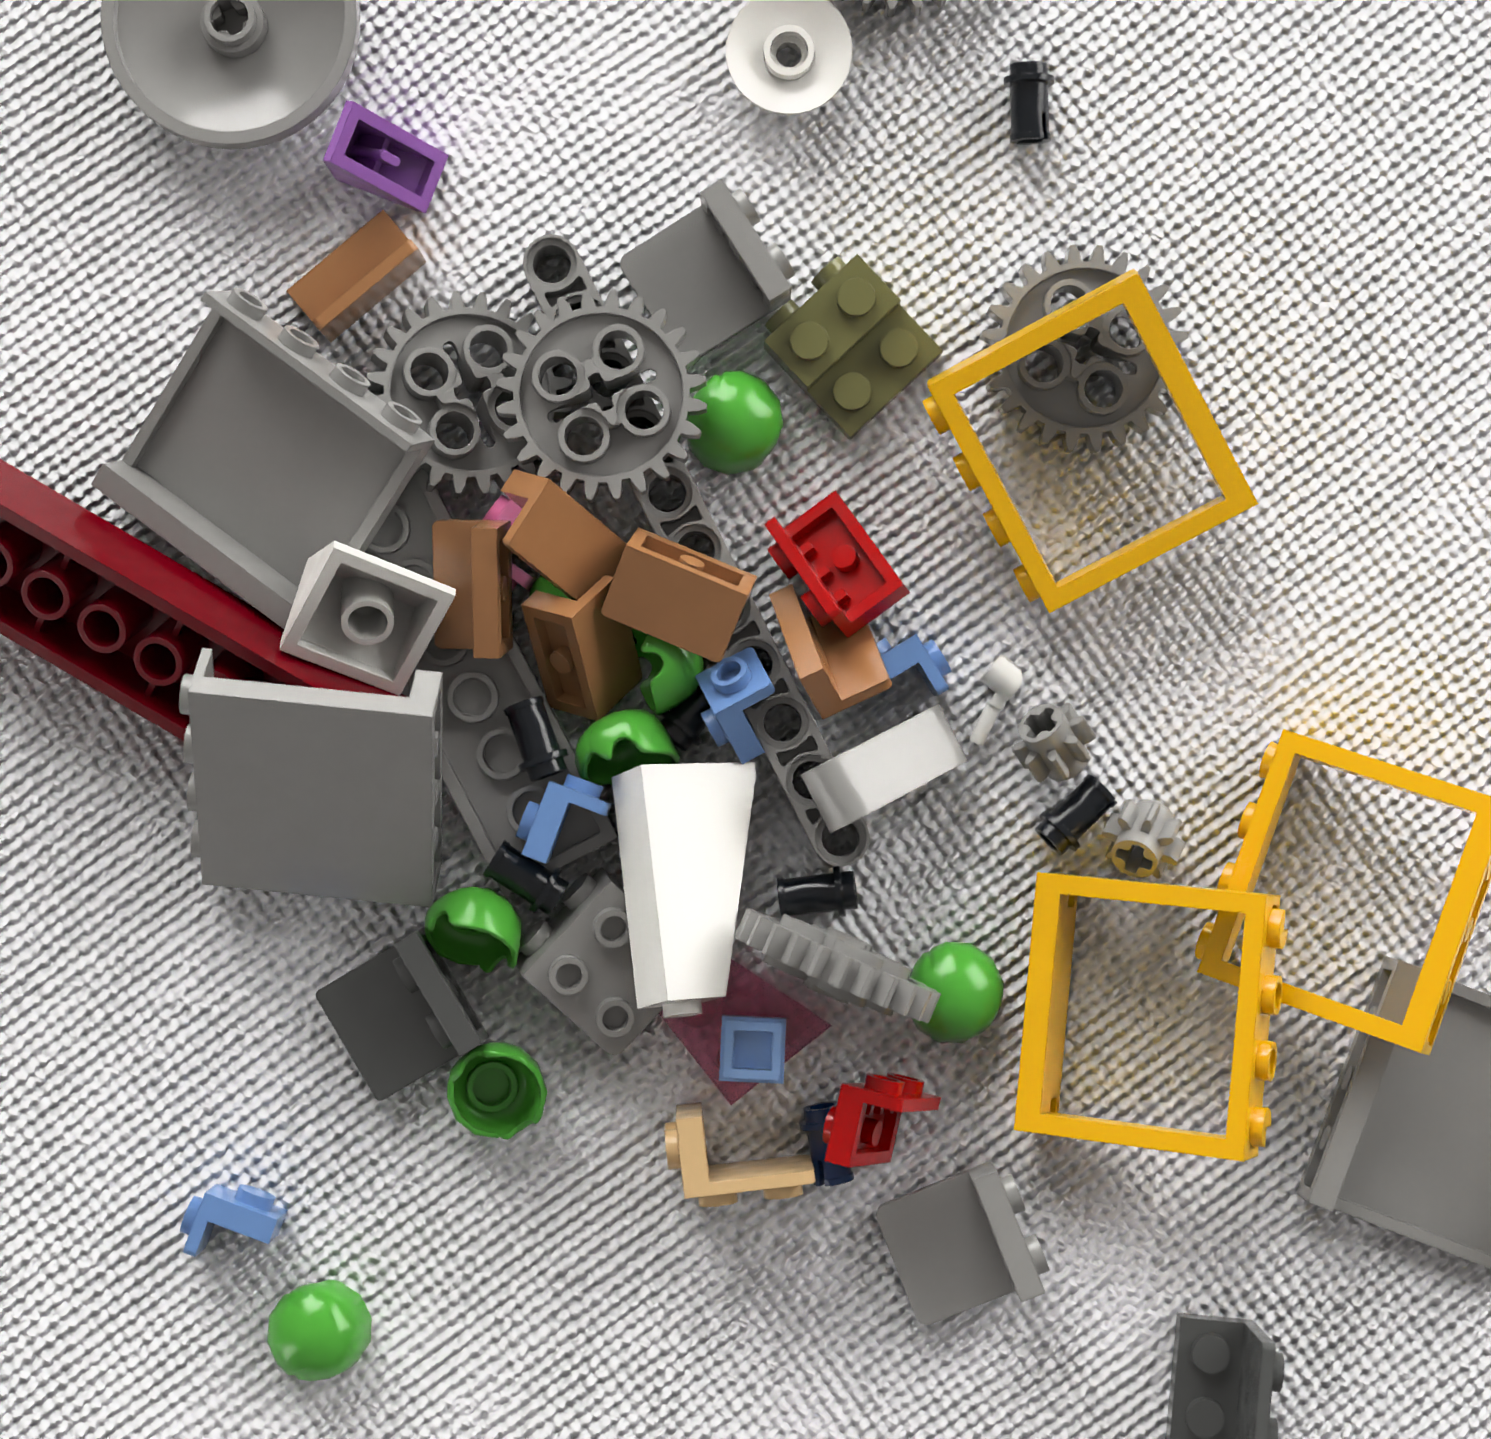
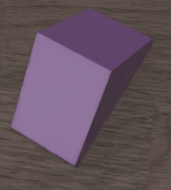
[323,100,449,213]

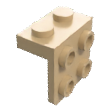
[664,1102,816,1207]

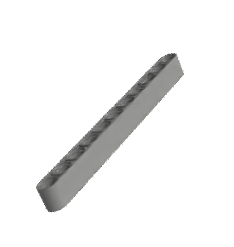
[522,234,870,867]

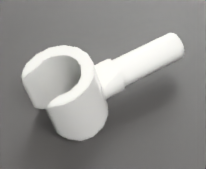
[969,655,1022,746]

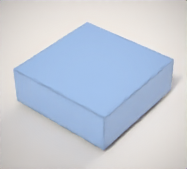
[719,1014,786,1084]

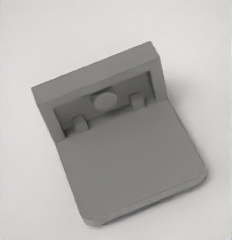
[620,178,795,358]
[517,866,662,1055]
[876,1161,1050,1325]

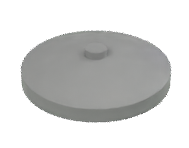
[100,0,361,150]

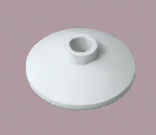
[726,0,853,115]

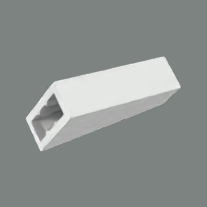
[611,762,756,1018]

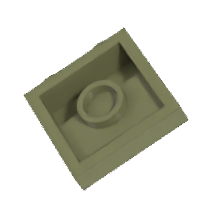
[764,254,943,440]

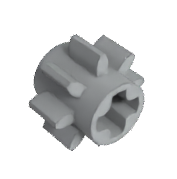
[1011,703,1096,783]
[1102,799,1186,879]

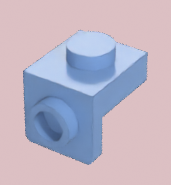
[876,634,952,696]
[696,647,775,765]
[516,774,613,864]
[180,1184,288,1257]

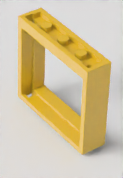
[922,269,1258,613]
[1195,729,1491,1056]
[1014,872,1288,1162]

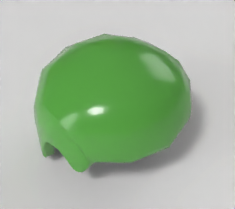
[687,370,783,475]
[631,628,703,716]
[575,709,680,786]
[424,887,522,973]
[910,942,1004,1043]
[447,1041,547,1140]
[267,1279,372,1381]

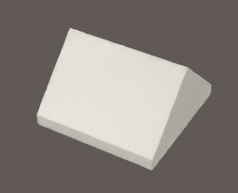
[280,541,456,696]

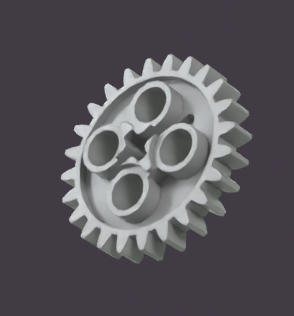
[980,244,1188,454]
[496,289,707,503]
[366,291,573,500]
[734,908,941,1023]

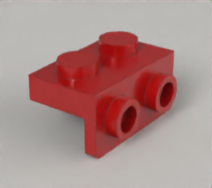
[764,490,910,638]
[823,1073,941,1168]

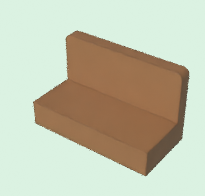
[287,210,427,343]
[500,469,627,601]
[432,519,513,659]
[601,527,758,662]
[521,575,642,721]
[769,584,892,719]

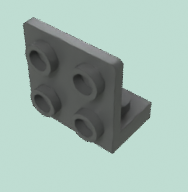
[316,927,489,1101]
[1165,1313,1284,1439]

